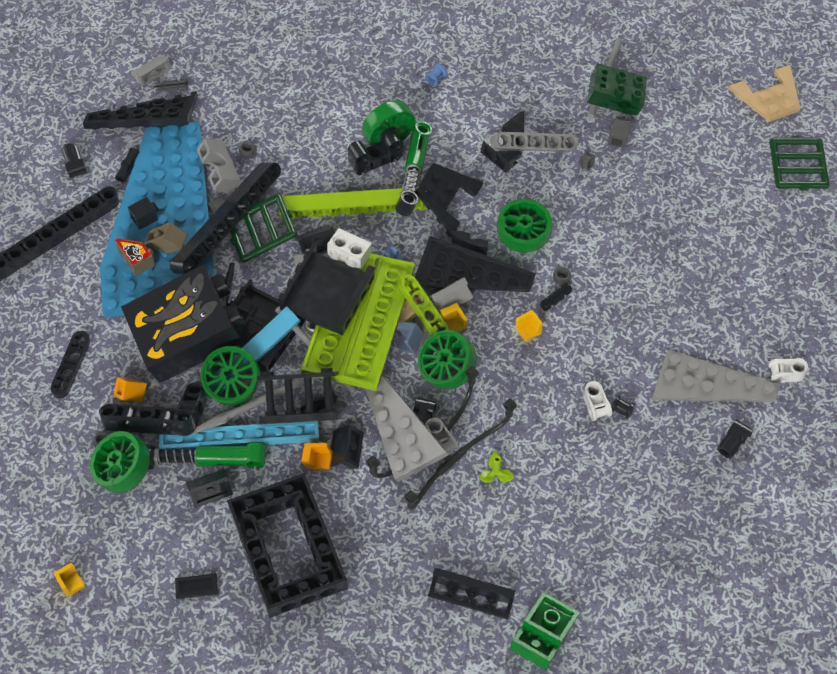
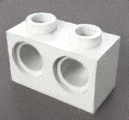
[327,228,372,270]

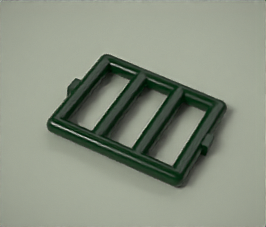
[769,136,830,190]
[230,194,297,263]

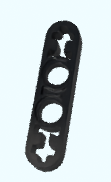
[50,331,90,399]

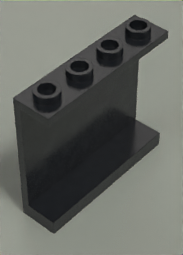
[278,243,376,336]

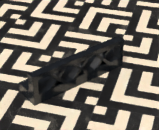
[428,568,516,620]

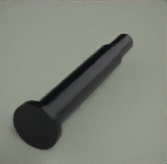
[223,262,235,307]

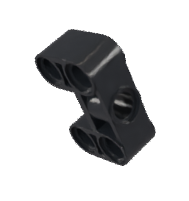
[348,128,403,176]

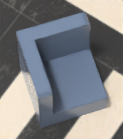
[398,322,424,353]

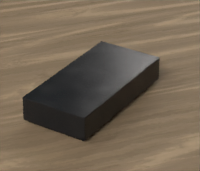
[175,573,218,599]

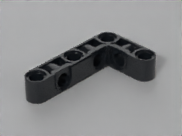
[99,382,207,436]

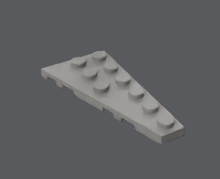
[652,350,780,402]
[366,374,449,482]

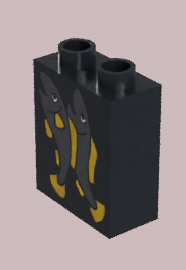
[121,265,245,383]

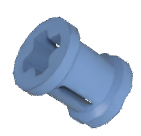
[425,63,448,86]

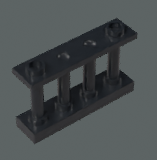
[257,368,341,424]

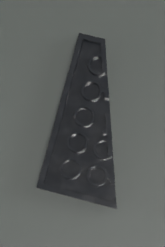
[83,91,198,130]
[415,236,536,292]

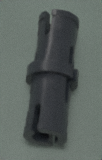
[115,148,140,182]

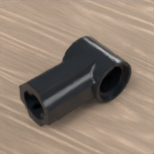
[61,143,87,178]
[413,397,437,426]
[717,419,754,459]

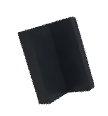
[295,225,335,254]
[331,424,364,469]
[186,470,233,508]

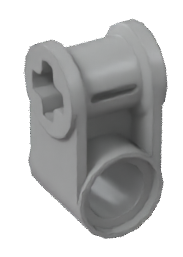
[426,418,458,452]

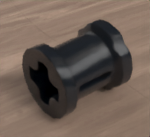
[611,396,636,419]

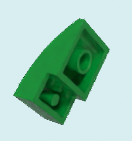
[510,592,580,671]

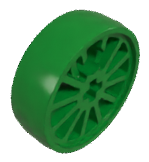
[362,100,416,146]
[497,199,552,253]
[418,330,477,390]
[200,346,261,406]
[90,431,150,493]

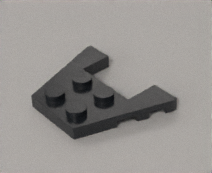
[415,163,483,237]
[218,291,272,365]

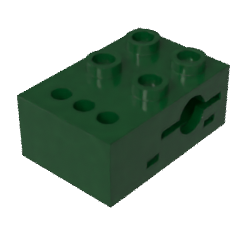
[587,63,647,116]

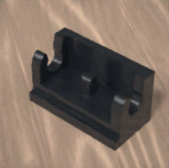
[480,132,522,173]

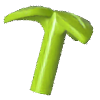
[479,451,514,483]

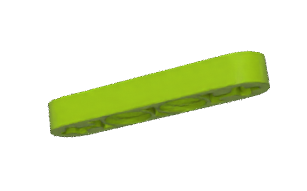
[398,275,449,335]

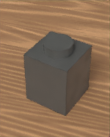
[608,119,631,148]

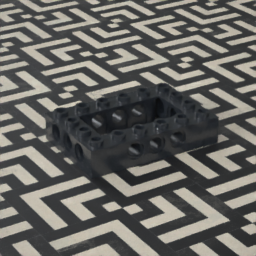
[227,473,348,618]

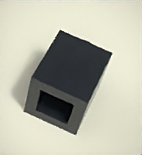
[128,197,159,230]

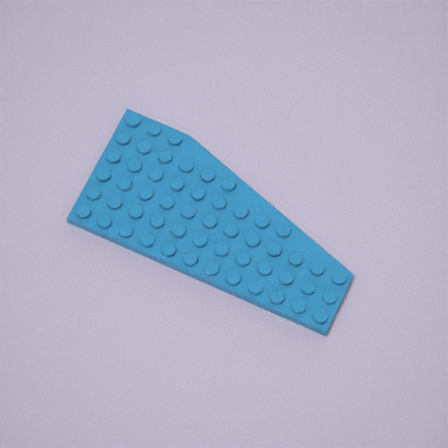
[100,121,215,318]

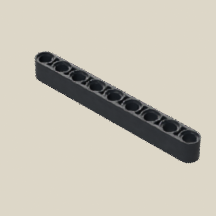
[170,162,281,274]
[0,186,119,281]

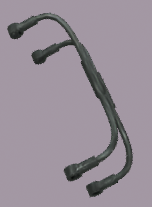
[366,366,517,511]

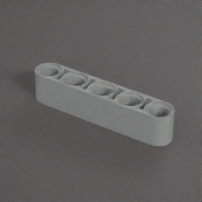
[490,132,578,152]

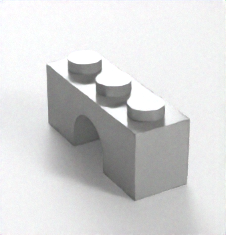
[197,138,241,192]

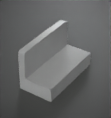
[131,55,171,87]
[430,277,473,314]

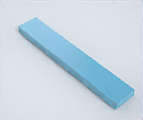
[209,307,301,397]

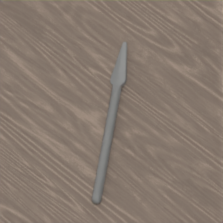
[192,377,318,434]

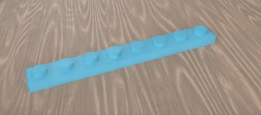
[159,421,319,451]

